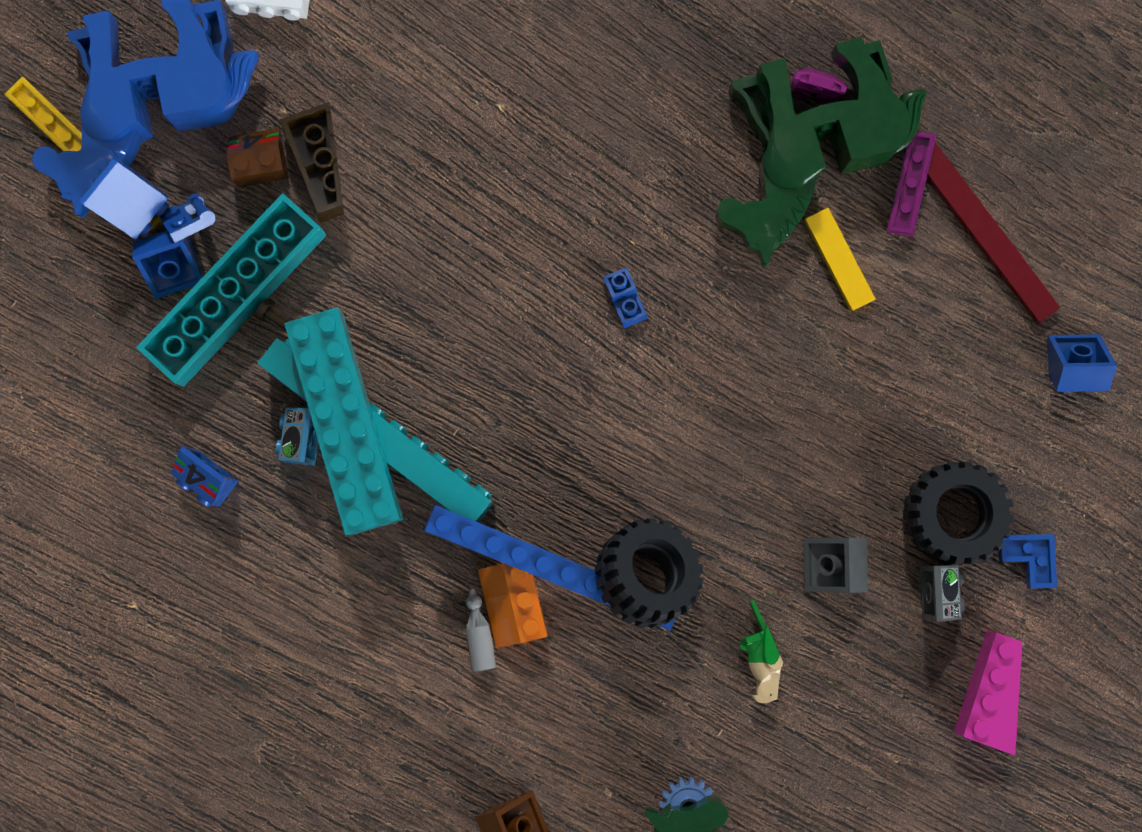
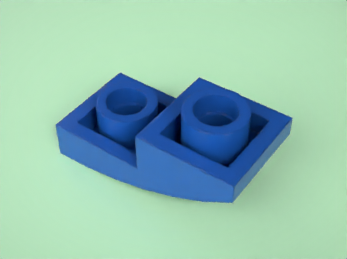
[603,267,648,328]

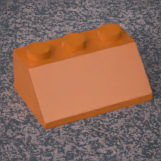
[478,563,548,648]

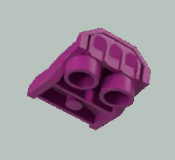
[789,67,847,105]

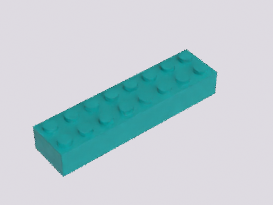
[136,193,327,387]
[284,307,404,536]

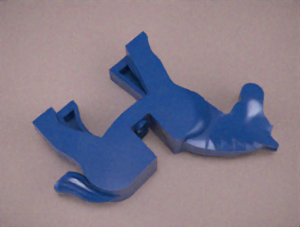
[32,0,259,219]

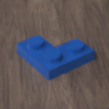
[998,534,1057,588]

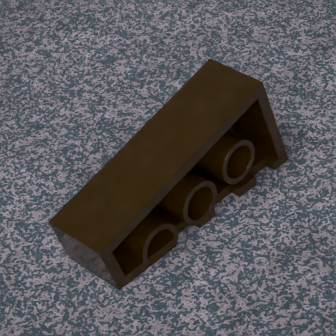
[280,102,344,223]

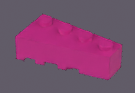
[954,631,1022,755]

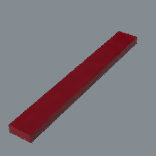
[927,143,1061,324]

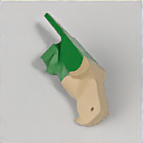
[738,599,783,704]

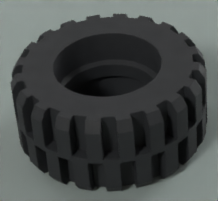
[903,461,1015,564]
[595,518,704,628]

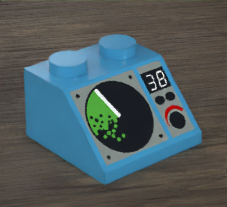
[276,408,318,466]

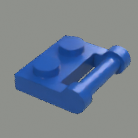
[160,194,216,243]

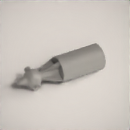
[466,589,496,671]

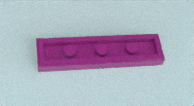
[887,131,937,237]

